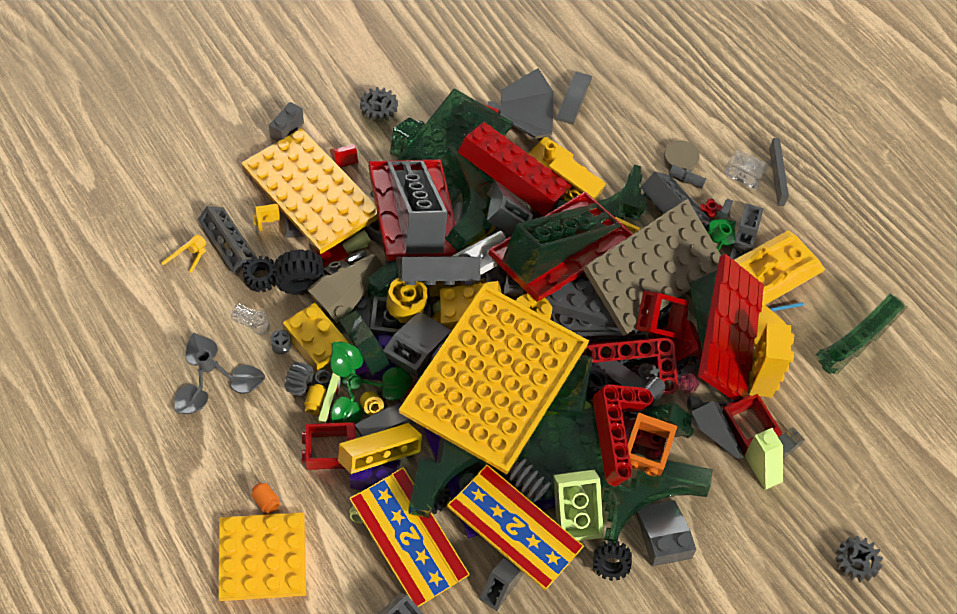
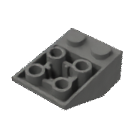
[487,181,533,236]
[383,312,452,378]

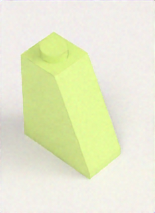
[745,428,783,490]

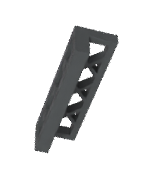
[198,206,258,273]

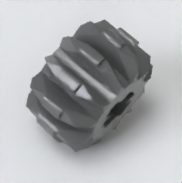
[284,362,314,396]

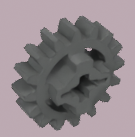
[360,87,398,122]
[835,536,883,583]

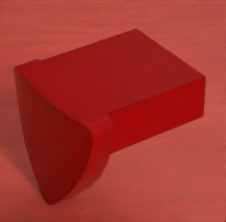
[330,144,359,168]

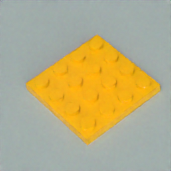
[219,512,306,601]

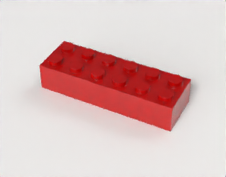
[458,122,571,216]

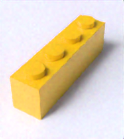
[338,423,422,474]

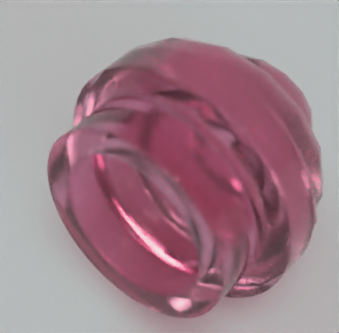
[679,373,700,393]

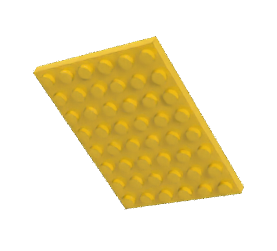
[399,284,589,474]

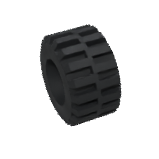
[275,249,324,295]

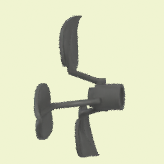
[174,333,265,414]

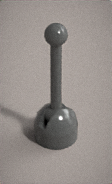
[687,396,735,412]

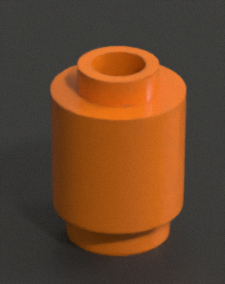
[251,483,281,514]

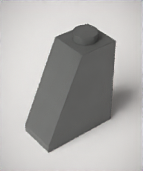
[479,557,524,611]

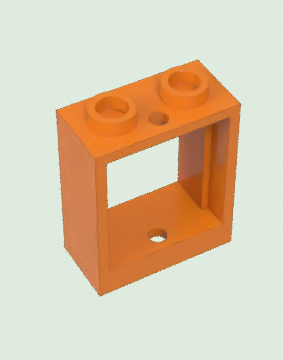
[628,412,677,477]

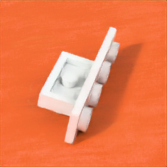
[453,231,506,282]

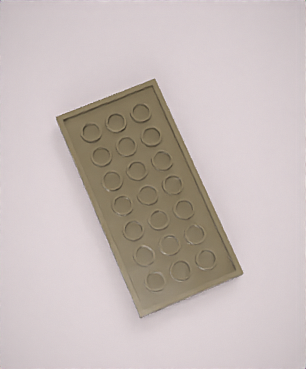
[583,199,721,336]

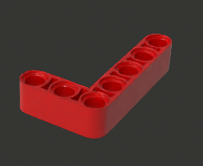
[579,336,678,395]
[593,384,653,487]

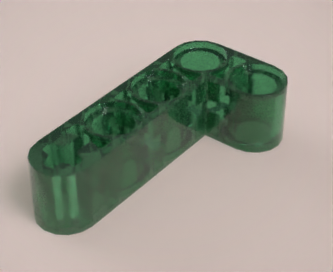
[339,311,390,375]

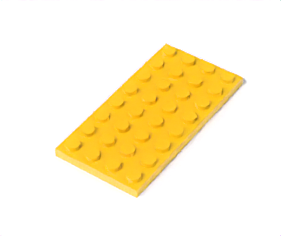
[241,128,378,254]

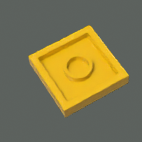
[528,137,574,168]

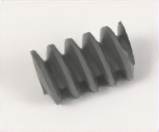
[504,457,551,503]

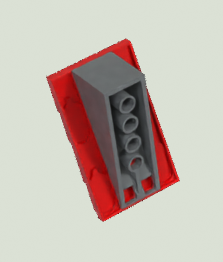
[368,159,462,261]

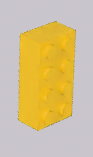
[749,322,794,398]

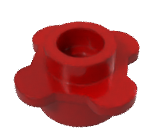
[700,198,722,217]

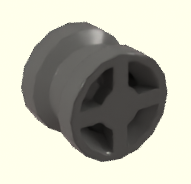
[270,330,291,354]

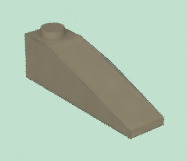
[307,254,385,324]

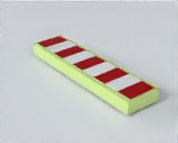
[318,373,341,424]

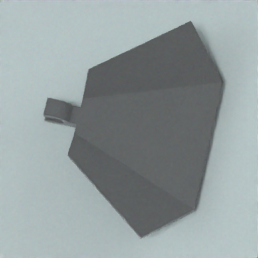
[488,68,554,139]

